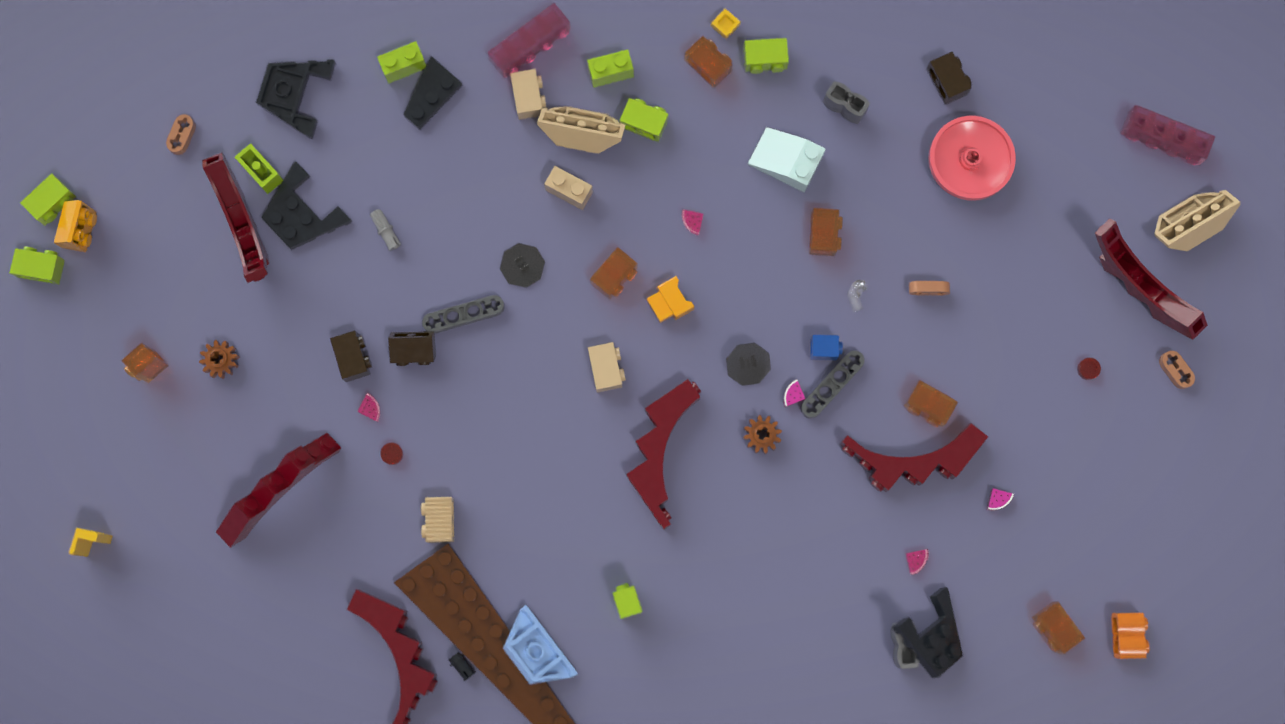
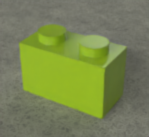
[743,38,789,74]
[377,41,426,84]
[587,49,634,88]
[619,98,669,142]
[235,143,283,194]
[20,173,76,225]
[9,246,65,285]
[613,583,642,619]

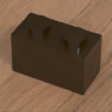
[926,51,972,105]
[330,330,372,382]
[388,331,436,366]

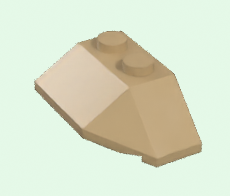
[537,106,625,154]
[1154,190,1240,251]

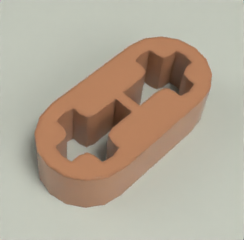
[166,114,196,155]
[909,281,950,296]
[1159,351,1195,389]

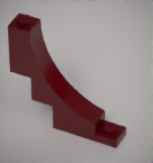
[626,379,701,530]

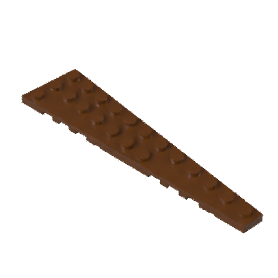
[394,544,575,724]

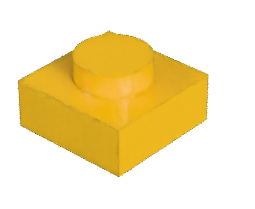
[711,9,741,39]

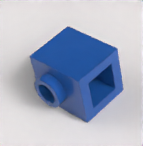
[810,335,843,360]

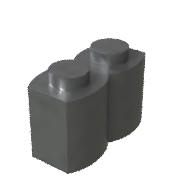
[823,82,870,124]
[891,623,919,669]

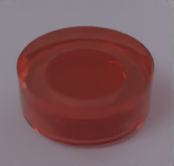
[1077,358,1101,380]
[380,443,403,465]

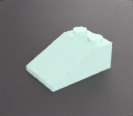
[748,127,826,192]

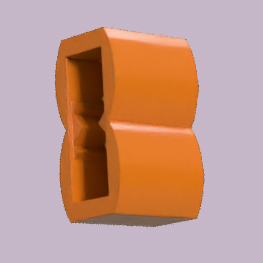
[1111,613,1150,659]

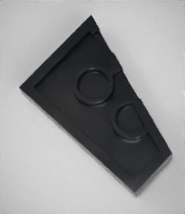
[403,56,463,130]

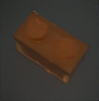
[684,36,733,88]
[809,208,843,256]
[590,247,638,300]
[121,343,168,383]
[904,380,958,428]
[1032,601,1085,654]

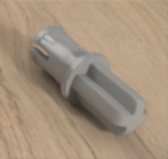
[370,209,402,251]

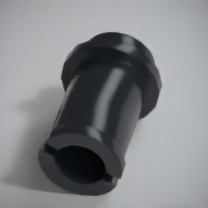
[449,652,476,681]

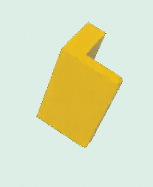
[69,528,113,557]

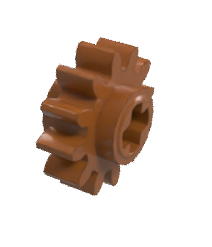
[199,340,240,379]
[743,415,782,454]

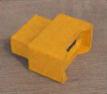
[647,276,694,323]

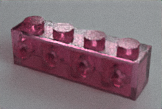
[487,3,571,79]
[1120,105,1216,165]

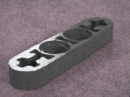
[422,295,505,334]
[801,351,865,419]

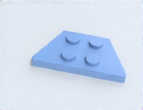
[503,605,578,684]

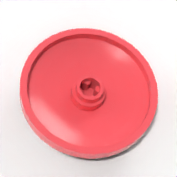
[929,116,1016,200]

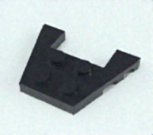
[256,59,336,139]
[261,161,352,250]
[892,587,963,678]

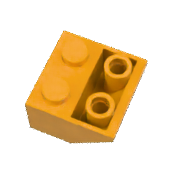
[54,200,97,252]

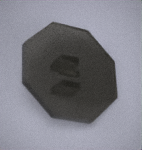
[500,243,545,288]
[726,342,771,386]

